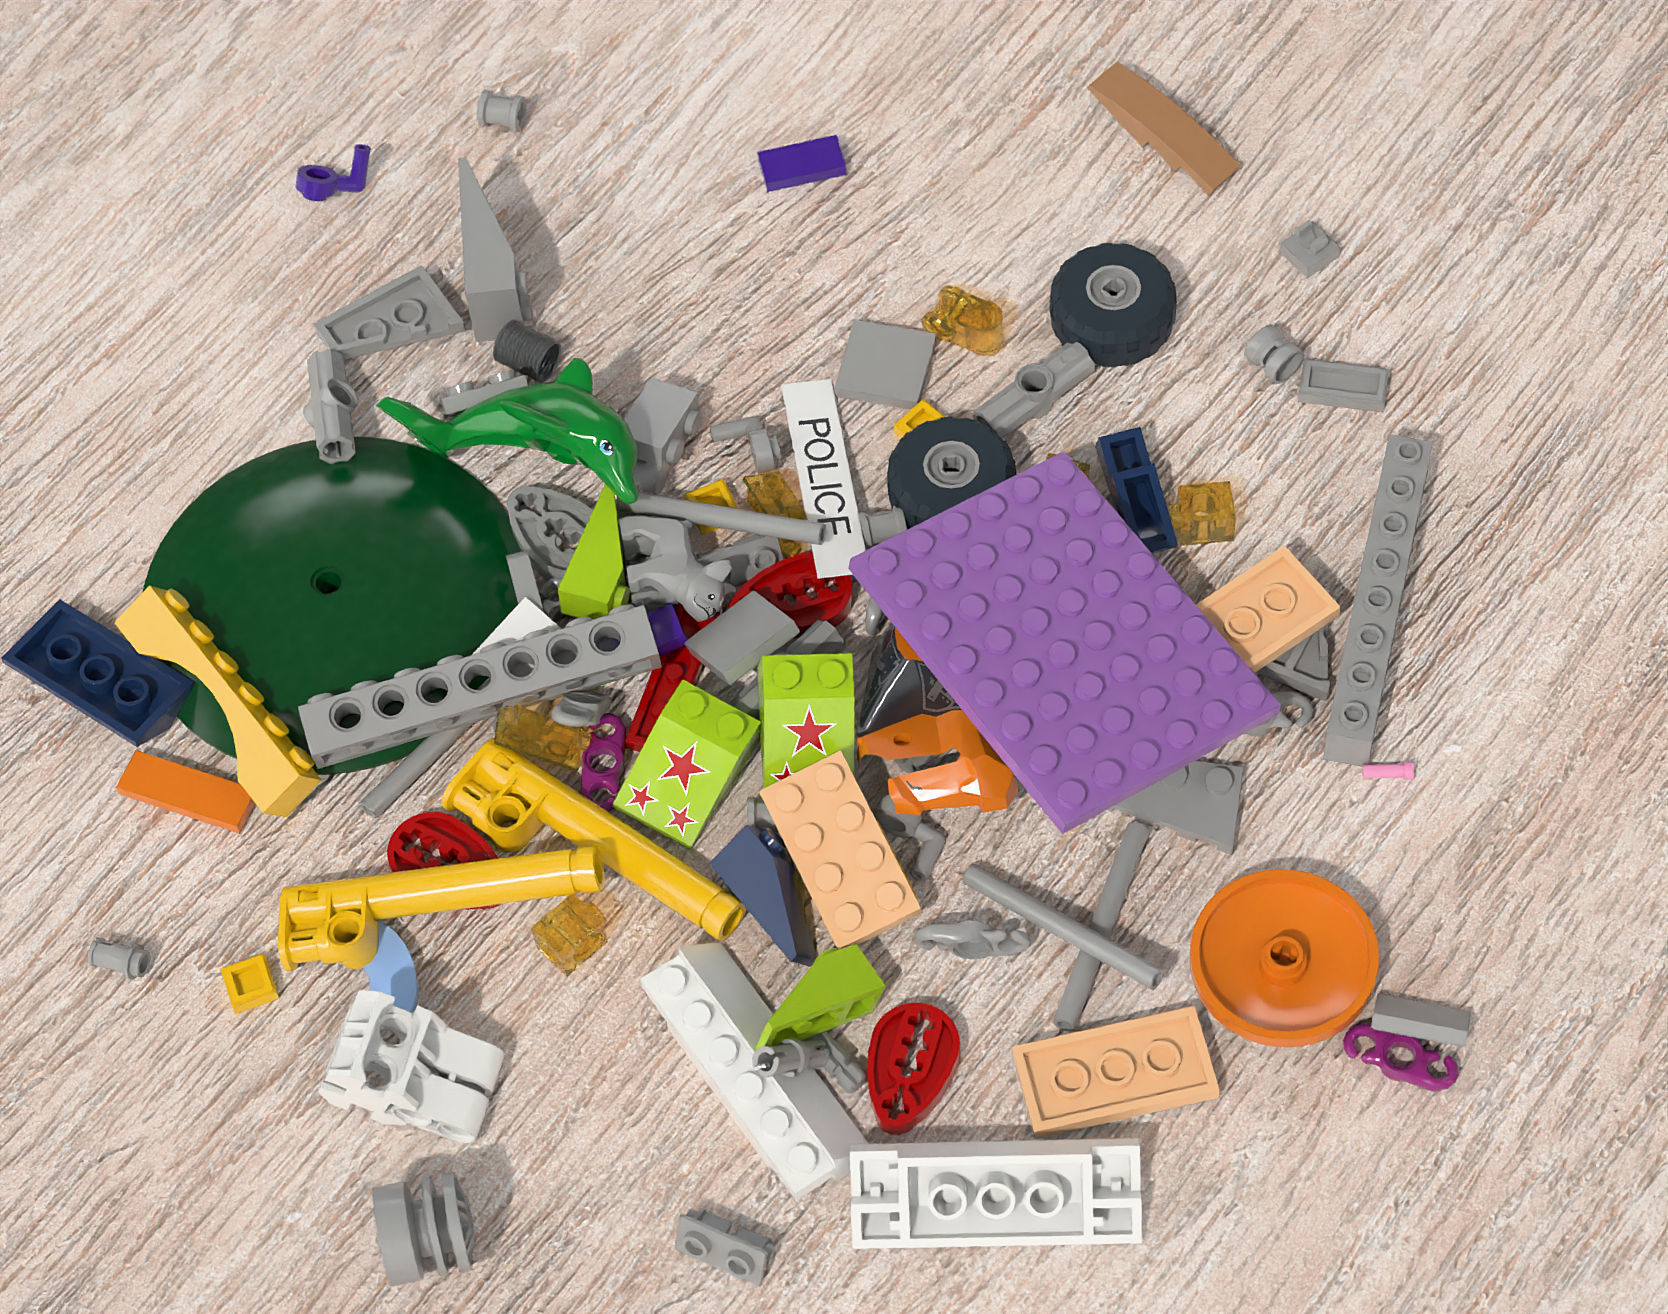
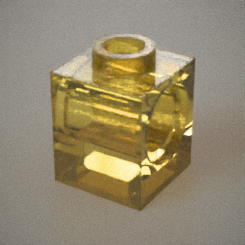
[1169,481,1236,546]
[531,895,608,977]

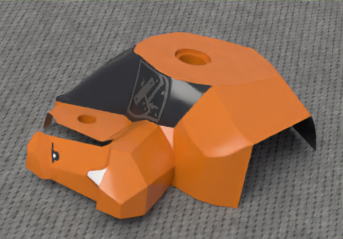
[857,622,1018,815]

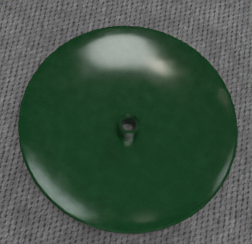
[142,437,522,775]

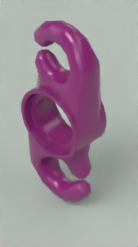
[580,713,626,812]
[1343,1023,1459,1092]

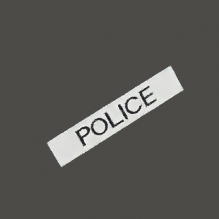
[781,379,866,579]

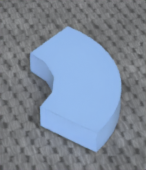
[363,920,419,1013]

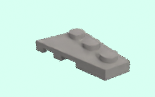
[313,265,465,360]

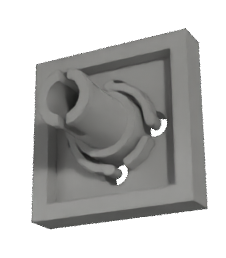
[440,369,528,448]

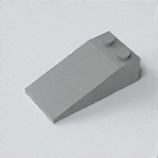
[458,157,533,342]

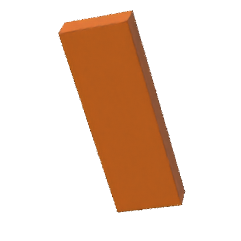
[116,750,255,834]

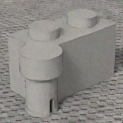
[624,377,702,495]

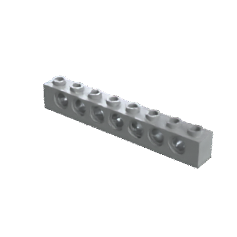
[1323,434,1433,767]
[298,604,662,769]

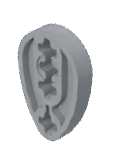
[507,486,593,580]

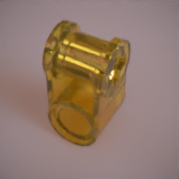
[921,285,1005,356]

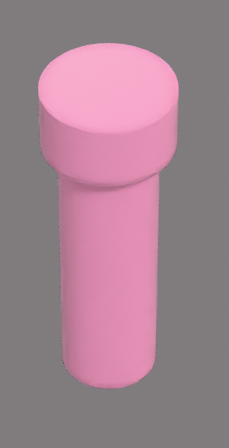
[1362,762,1414,780]

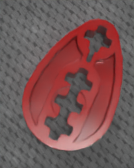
[728,552,853,638]
[387,812,501,910]
[867,1003,960,1135]

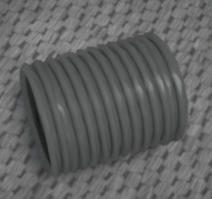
[493,320,562,383]

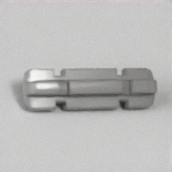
[801,1031,867,1094]

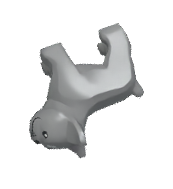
[619,515,735,622]

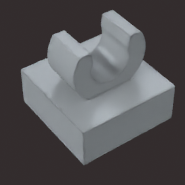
[1280,220,1340,279]

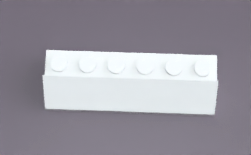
[640,942,869,1200]
[850,1138,1142,1249]

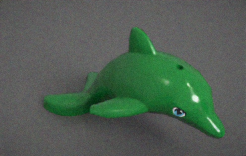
[375,358,639,504]

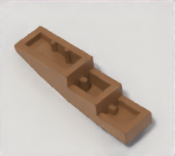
[1087,61,1241,196]

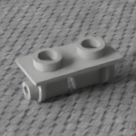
[695,534,783,586]
[674,1208,778,1287]

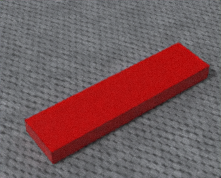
[625,603,724,752]

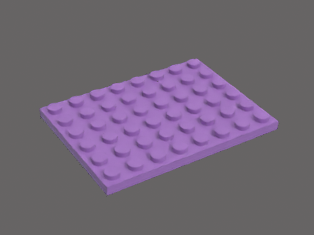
[848,451,1281,834]

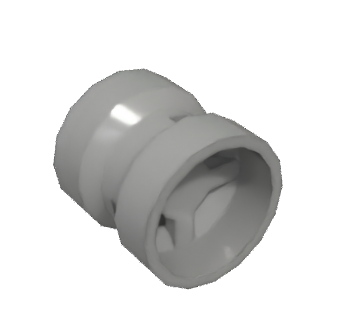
[1244,324,1304,384]

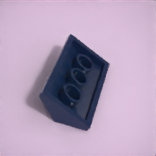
[1,599,194,747]

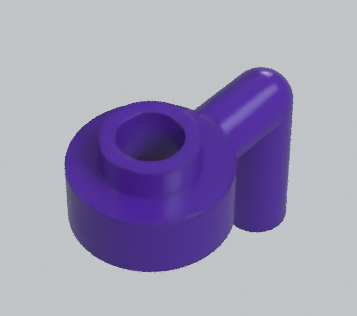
[295,144,371,202]

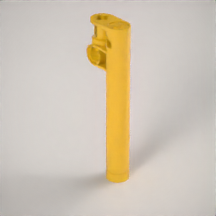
[442,738,746,941]
[278,846,604,972]

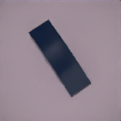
[1095,427,1178,554]

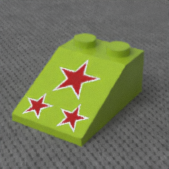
[757,653,855,789]
[612,680,761,850]

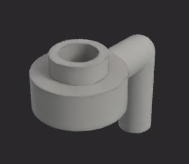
[710,416,781,474]
[873,795,945,882]

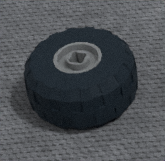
[1049,243,1177,367]
[887,417,1017,529]

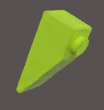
[558,484,630,620]
[755,944,886,1050]

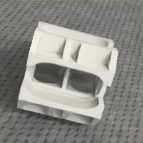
[318,991,505,1143]

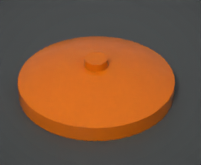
[1190,869,1379,1047]

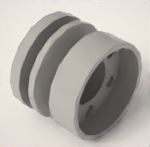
[372,1171,475,1286]

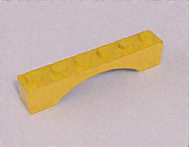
[114,585,322,817]

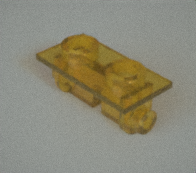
[742,471,807,558]
[494,704,591,772]

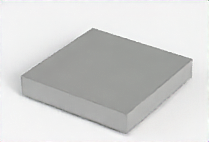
[834,319,937,410]
[684,590,800,685]

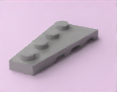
[1107,761,1243,855]

